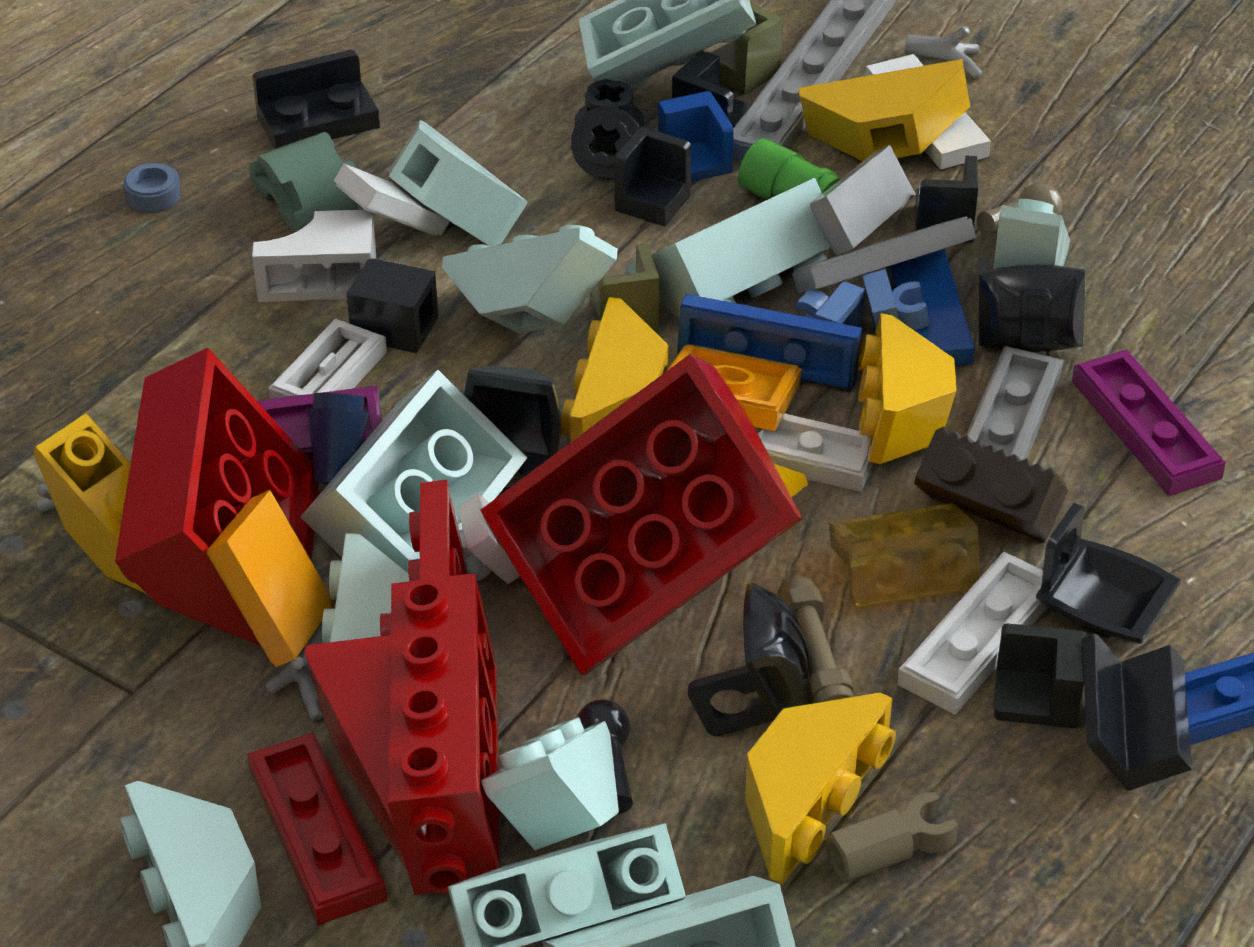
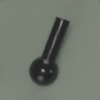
[577,699,633,814]

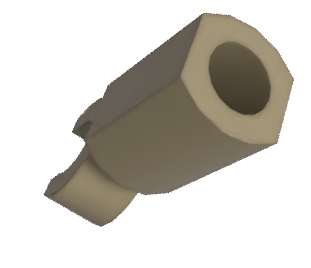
[826,792,958,883]

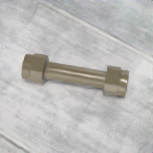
[777,577,854,704]

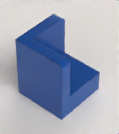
[658,91,734,182]

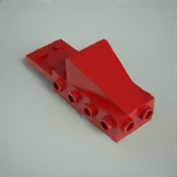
[305,479,501,895]

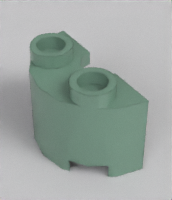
[249,132,358,233]

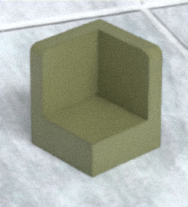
[711,2,784,94]
[590,244,659,333]

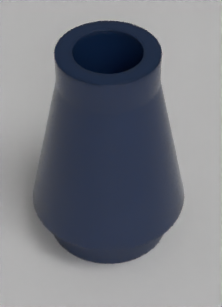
[306,393,369,484]

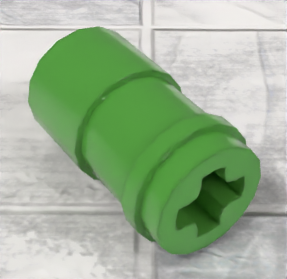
[738,138,841,200]

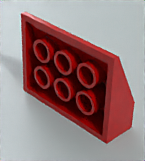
[115,347,318,647]
[480,353,803,675]

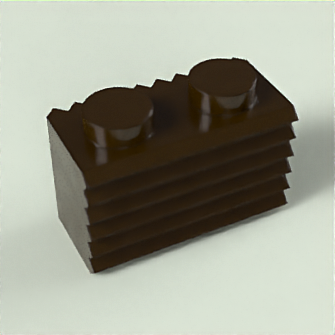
[914,426,1068,542]

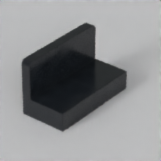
[1082,634,1192,791]

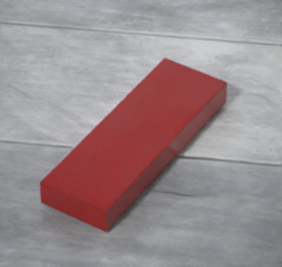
[247,732,387,925]

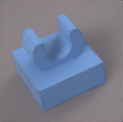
[862,269,930,332]
[796,281,865,335]

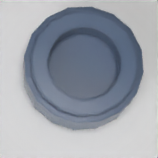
[123,163,181,213]

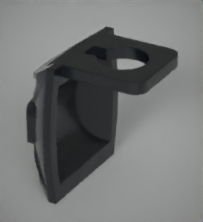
[979,258,1085,352]
[464,366,561,498]
[1036,503,1181,644]
[688,583,808,736]

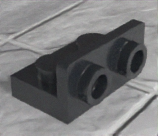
[252,50,380,149]

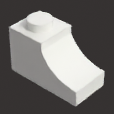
[252,210,376,302]

